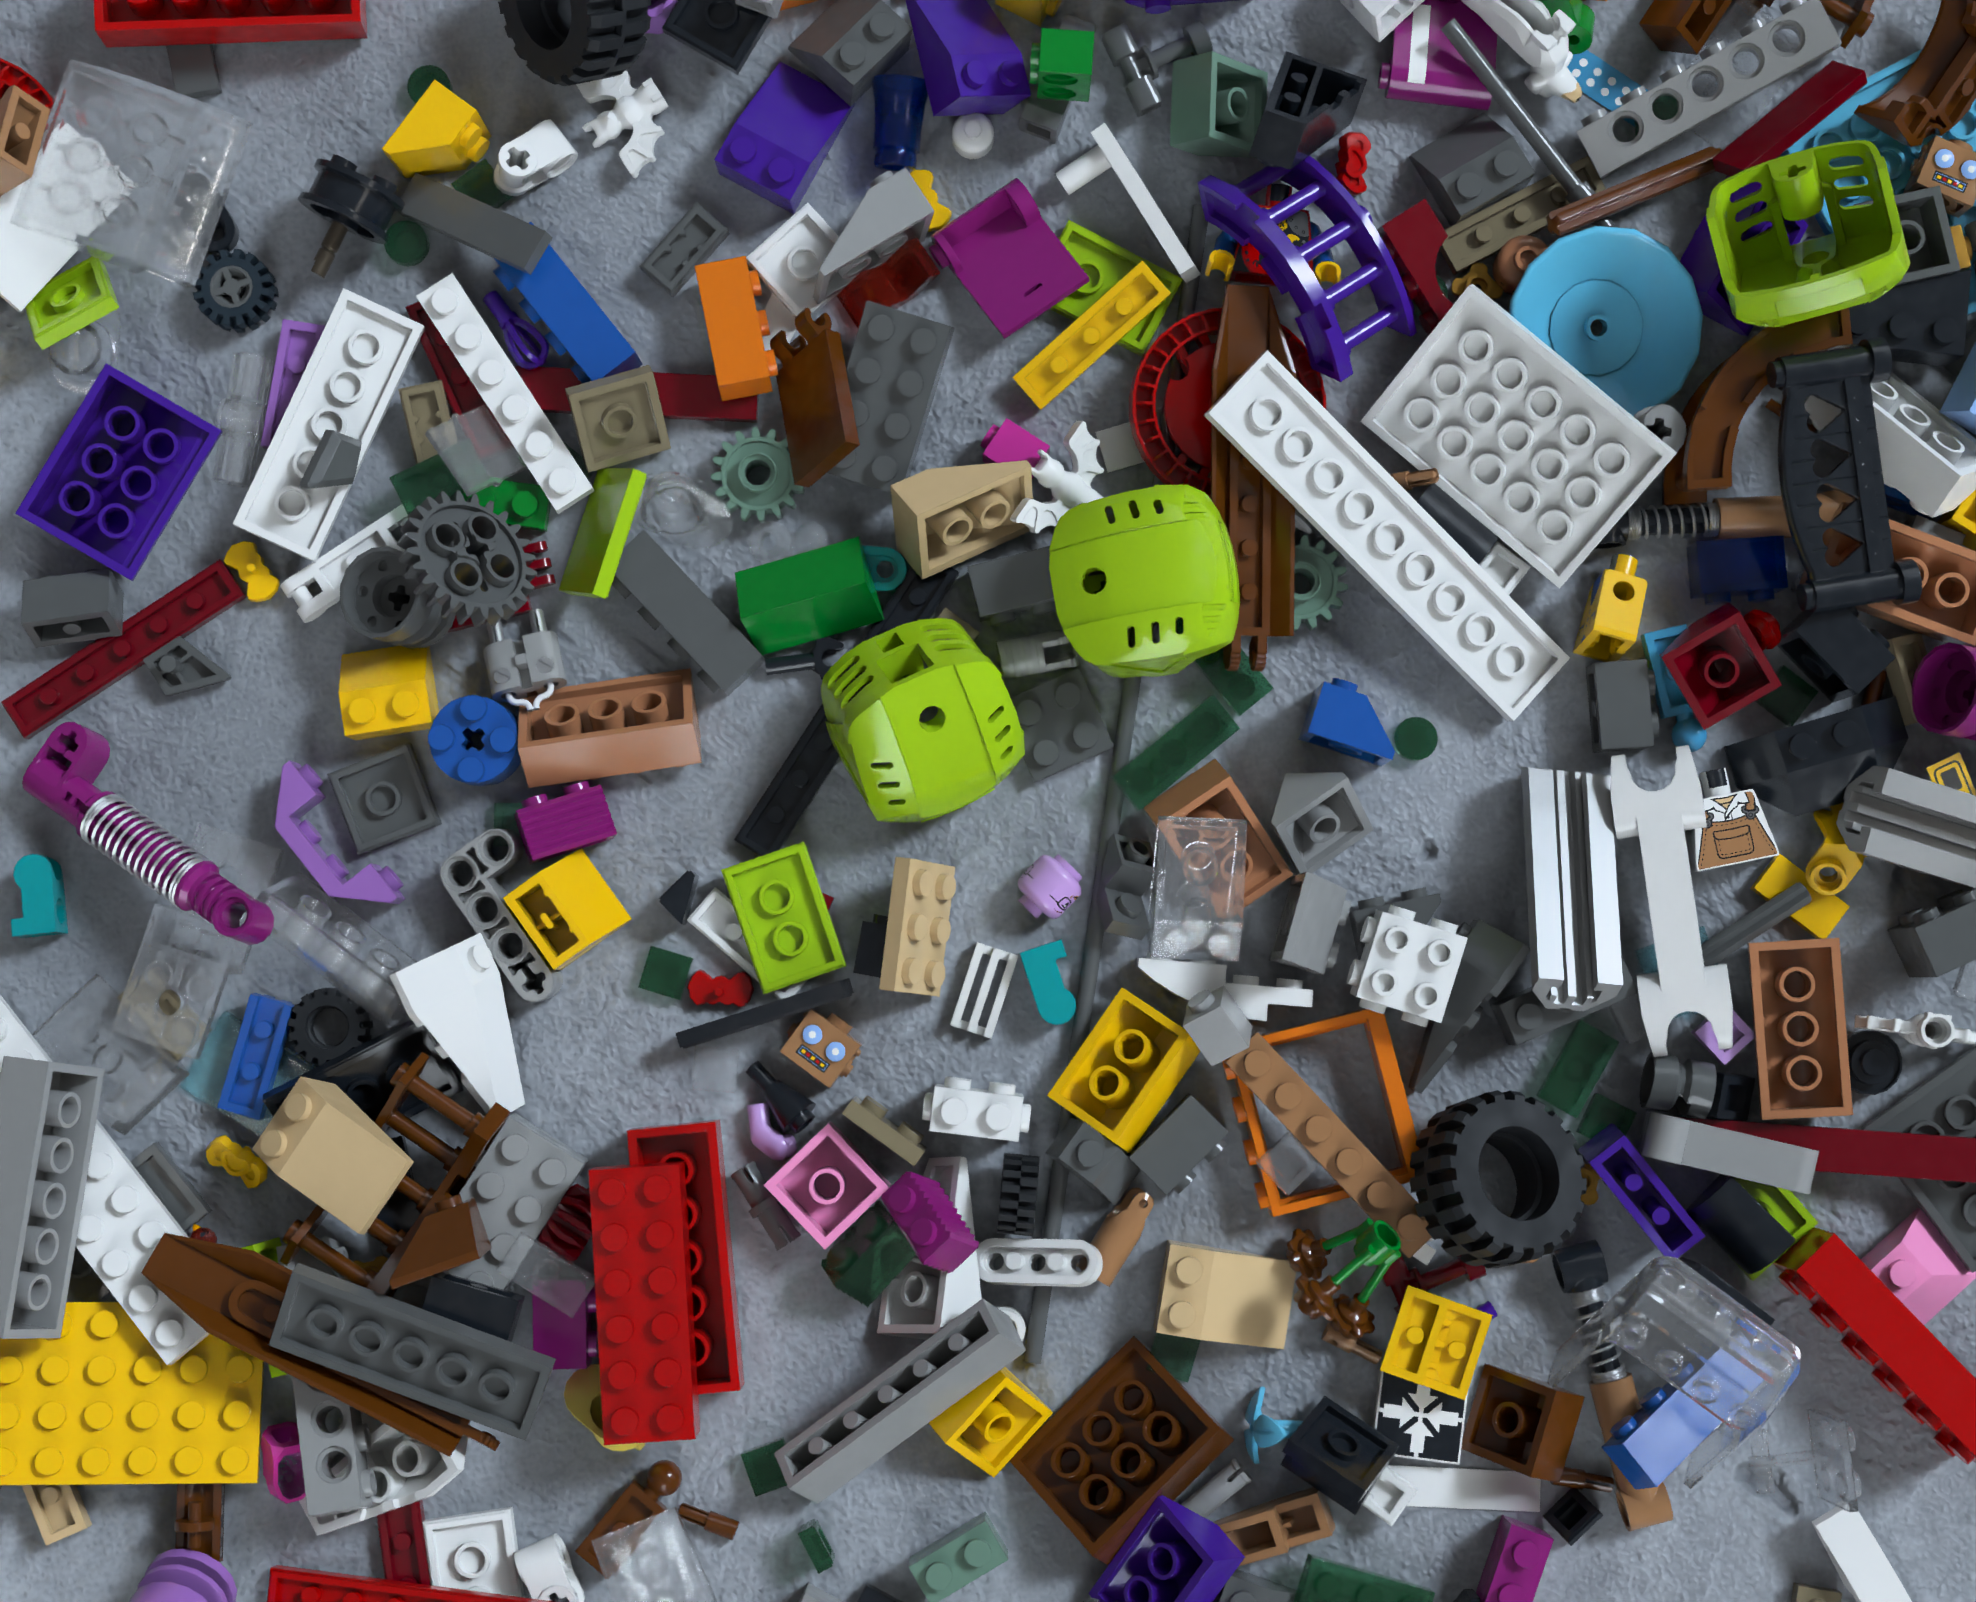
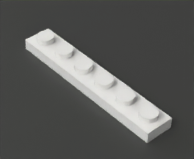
[416,273,595,514]

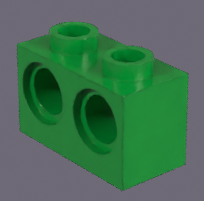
[1029,28,1095,102]

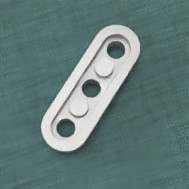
[976,1238,1103,1287]

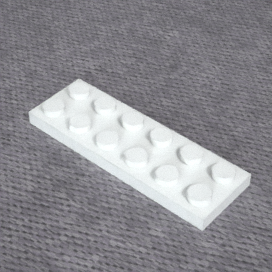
[233,288,425,563]

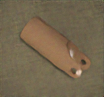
[1076,1188,1154,1287]

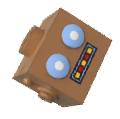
[1903,135,1976,218]
[780,1008,863,1088]

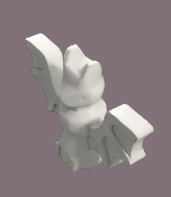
[576,71,669,178]
[1010,420,1104,533]
[1854,1012,1976,1049]

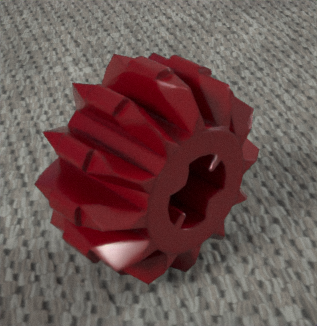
[539,1183,592,1263]

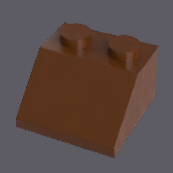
[1461,1363,1585,1482]

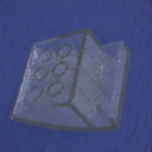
[9,59,253,288]

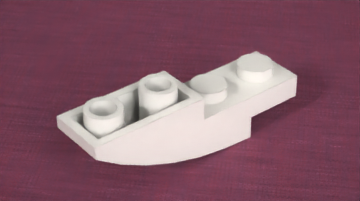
[1136,950,1313,1021]

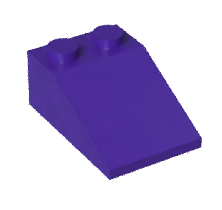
[906,0,1031,116]
[714,61,855,214]

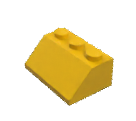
[1047,987,1200,1153]

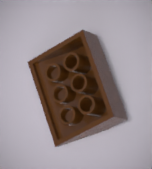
[1010,1336,1234,1565]

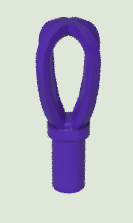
[483,290,549,369]

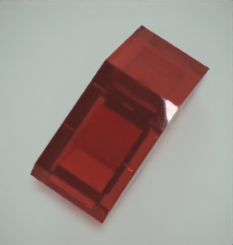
[837,238,940,329]

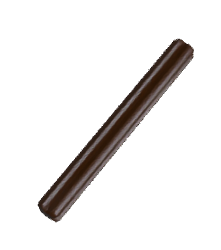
[1546,146,1722,236]

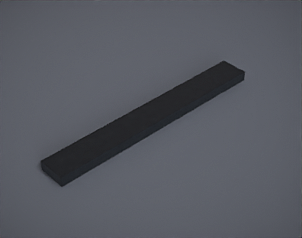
[734,567,959,856]

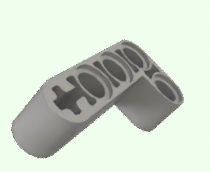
[440,829,563,1002]
[1638,1111,1819,1195]

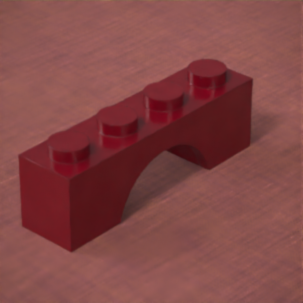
[1377,199,1454,335]

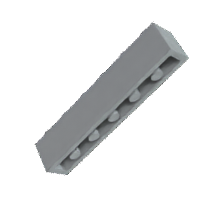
[774,1298,1026,1504]

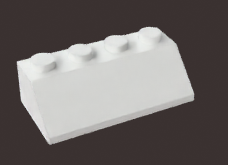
[1804,372,1976,518]

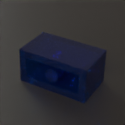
[1686,535,1788,605]

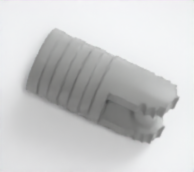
[996,629,1079,680]

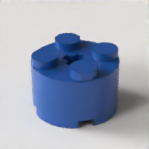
[428,695,521,786]

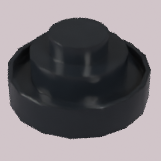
[1847,1030,1902,1095]

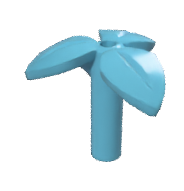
[1244,1387,1303,1464]

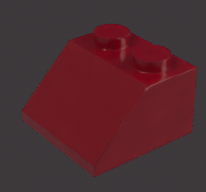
[1660,602,1782,730]

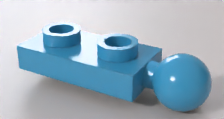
[1640,624,1707,752]

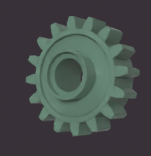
[711,426,805,524]
[1294,535,1348,632]

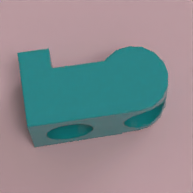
[11,854,68,938]
[1019,939,1076,1025]

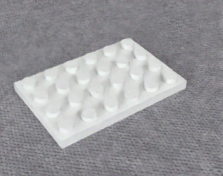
[1361,284,1677,589]

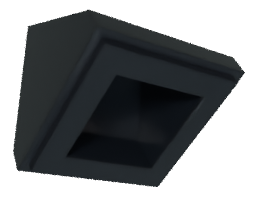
[1543,1488,1603,1546]

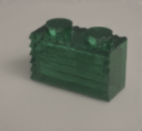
[821,1200,916,1308]

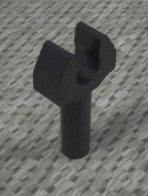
[765,637,844,680]

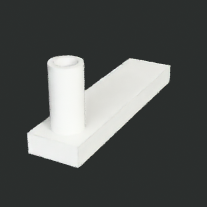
[1055,123,1201,284]

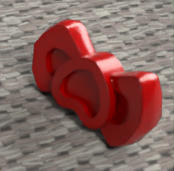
[1335,132,1371,196]
[687,969,754,1008]

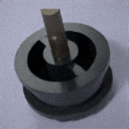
[298,154,405,279]

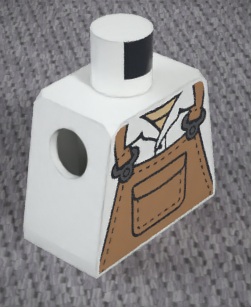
[1685,768,1779,873]

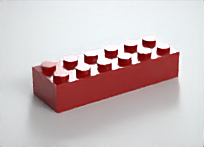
[94,0,368,48]
[627,1119,745,1395]
[588,1161,700,1445]
[1773,1227,1976,1465]

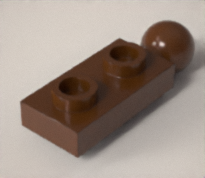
[575,1460,682,1580]

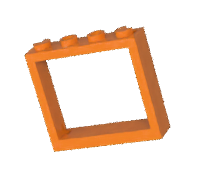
[1222,1008,1420,1217]

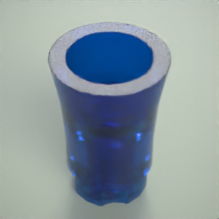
[872,74,928,172]

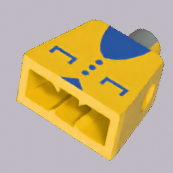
[1573,554,1648,662]

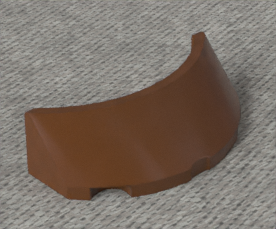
[1854,0,1976,147]

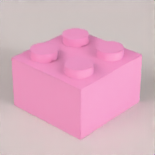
[764,1121,891,1250]

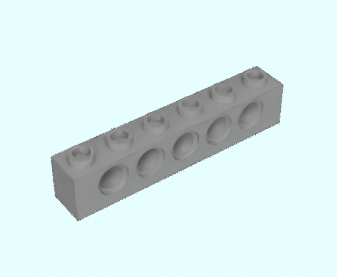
[1576,0,1842,180]
[276,1237,377,1517]

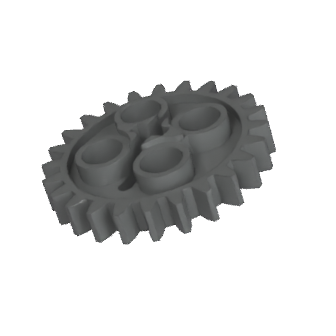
[397,490,537,628]

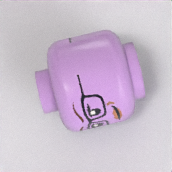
[1018,854,1082,919]

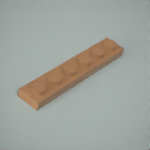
[1224,1032,1431,1258]

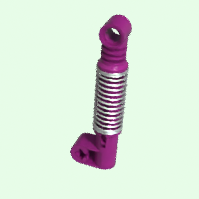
[22,722,274,945]

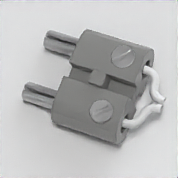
[483,609,567,712]

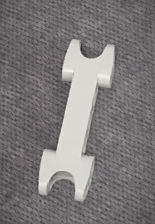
[1611,745,1733,1057]

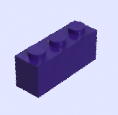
[1578,1123,1705,1264]

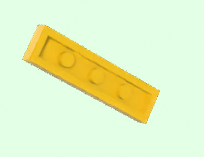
[1012,260,1171,410]

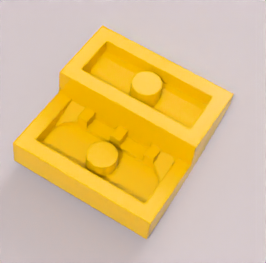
[1380,1285,1493,1400]

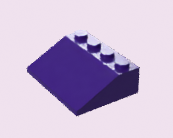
[15,363,223,581]

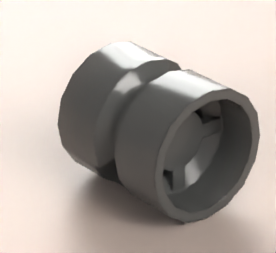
[1639,1052,1717,1119]

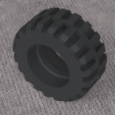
[498,0,651,86]
[1410,1090,1587,1268]

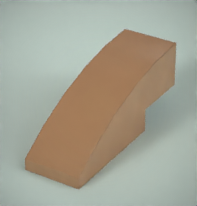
[1213,1487,1336,1566]

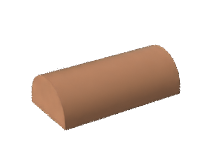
[1747,938,1853,1120]

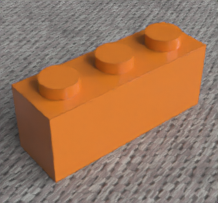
[695,256,778,401]

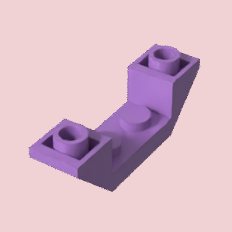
[275,760,406,904]

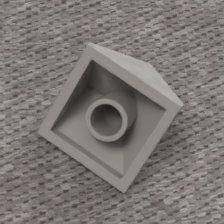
[1271,772,1374,874]

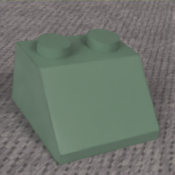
[1170,51,1268,158]

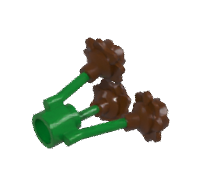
[1286,1218,1401,1339]

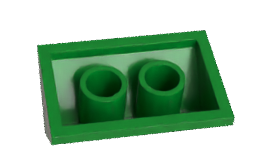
[735,536,885,655]

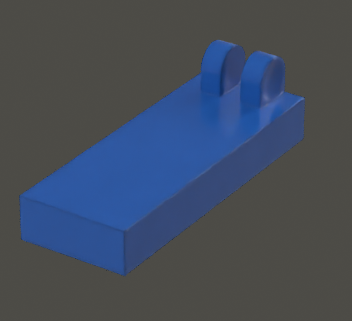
[217,993,295,1120]

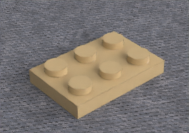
[879,857,956,997]

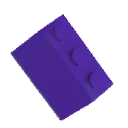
[1680,175,1809,336]
[1088,1495,1245,1602]

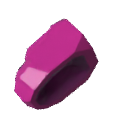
[260,1421,306,1504]

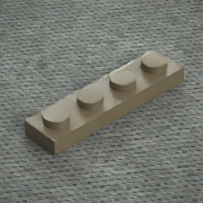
[1440,156,1606,275]

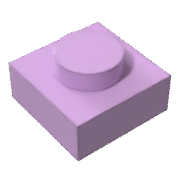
[1691,1010,1754,1065]

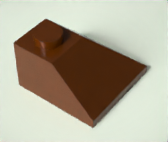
[389,1194,492,1289]

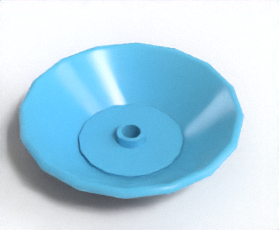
[1509,226,1703,416]

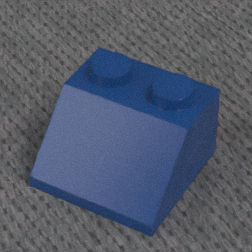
[1298,678,1395,767]

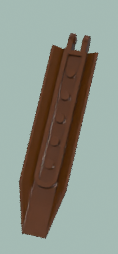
[1210,284,1296,671]
[141,1233,500,1457]

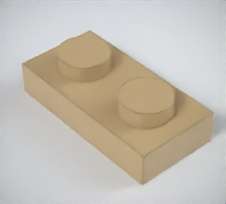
[21,1485,92,1546]

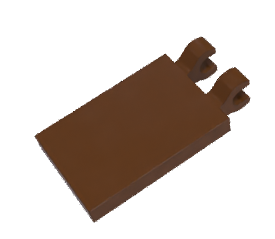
[770,308,860,488]

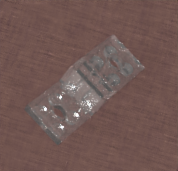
[111,822,285,1059]

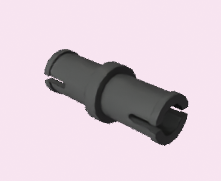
[731,1161,801,1251]

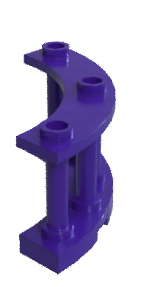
[1197,155,1417,382]

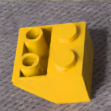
[503,848,632,970]

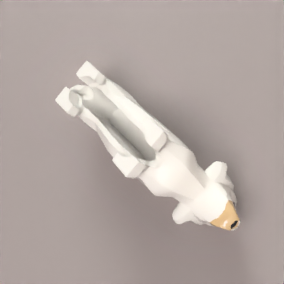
[1461,0,1582,104]

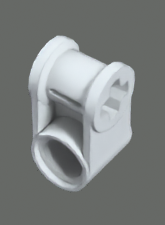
[493,119,578,196]
[514,1533,585,1602]

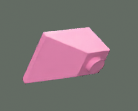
[1861,1208,1976,1325]

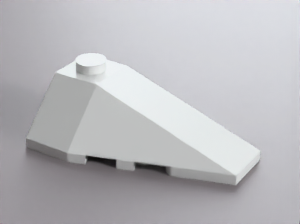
[389,933,525,1114]
[877,1156,982,1340]
[299,1423,468,1536]

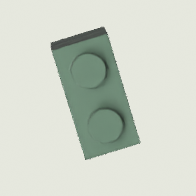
[908,1511,1008,1602]

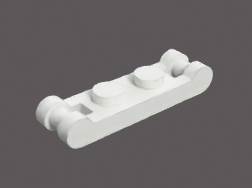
[280,501,415,623]

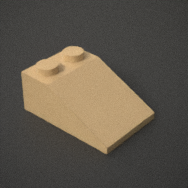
[890,460,1033,580]
[252,1076,414,1235]
[1153,1240,1296,1349]

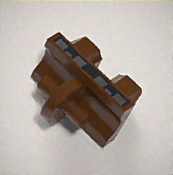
[174,1484,225,1562]

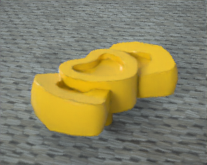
[910,169,952,232]
[224,541,280,602]
[206,1135,268,1189]

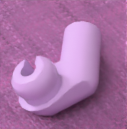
[747,1103,797,1161]

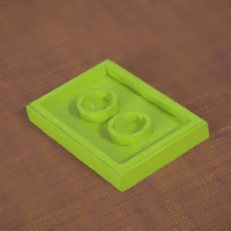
[1050,220,1183,357]
[559,468,647,599]
[721,842,847,994]

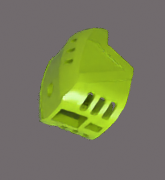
[1706,140,1910,327]
[1049,485,1240,678]
[821,618,1025,823]

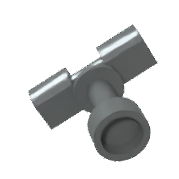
[1102,21,1213,117]

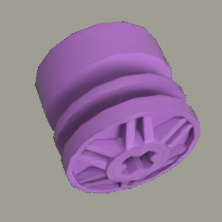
[129,1549,237,1602]

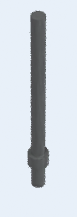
[1441,18,1614,227]

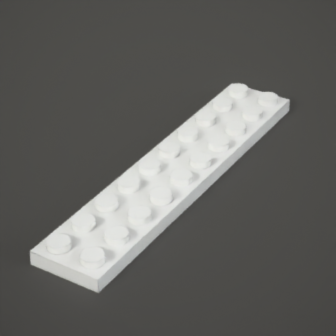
[1204,350,1570,721]
[0,995,209,1365]

